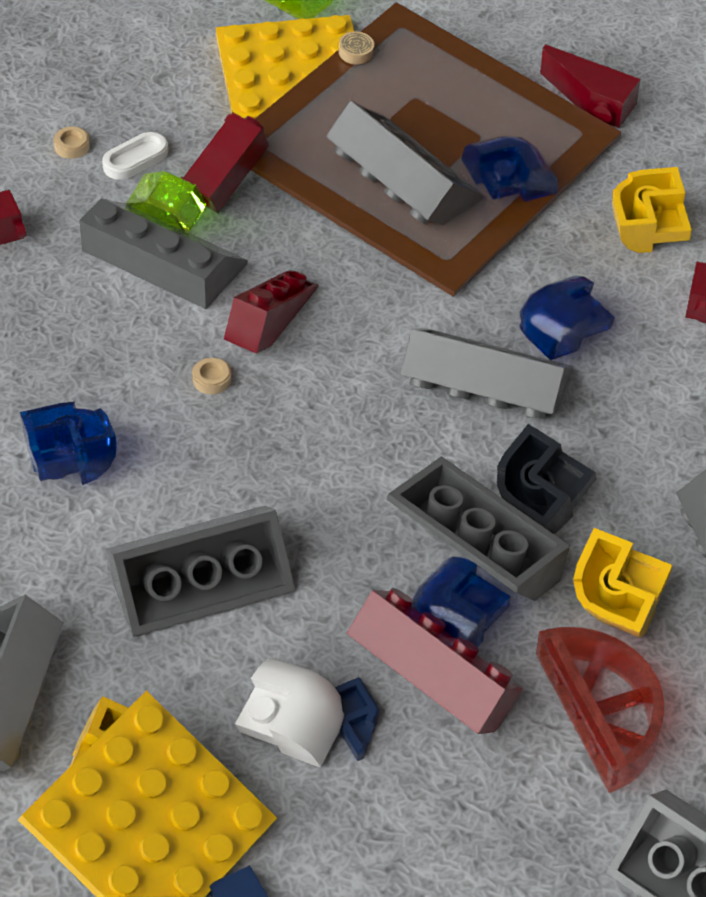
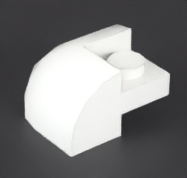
[235,658,344,768]

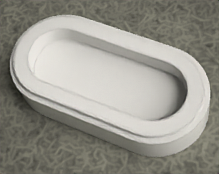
[102,132,168,180]

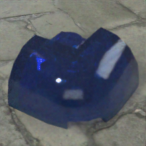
[461,136,558,202]
[519,275,615,361]
[20,401,117,485]
[411,556,511,648]

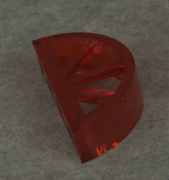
[536,627,664,793]

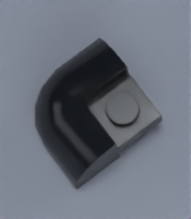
[497,424,597,534]

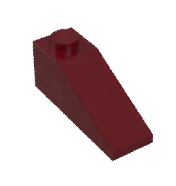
[540,44,641,128]

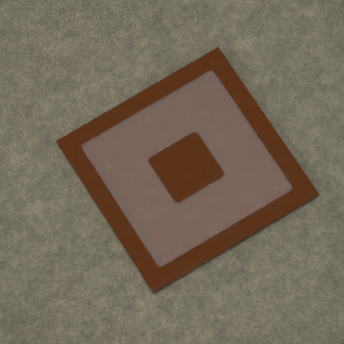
[251,2,621,297]

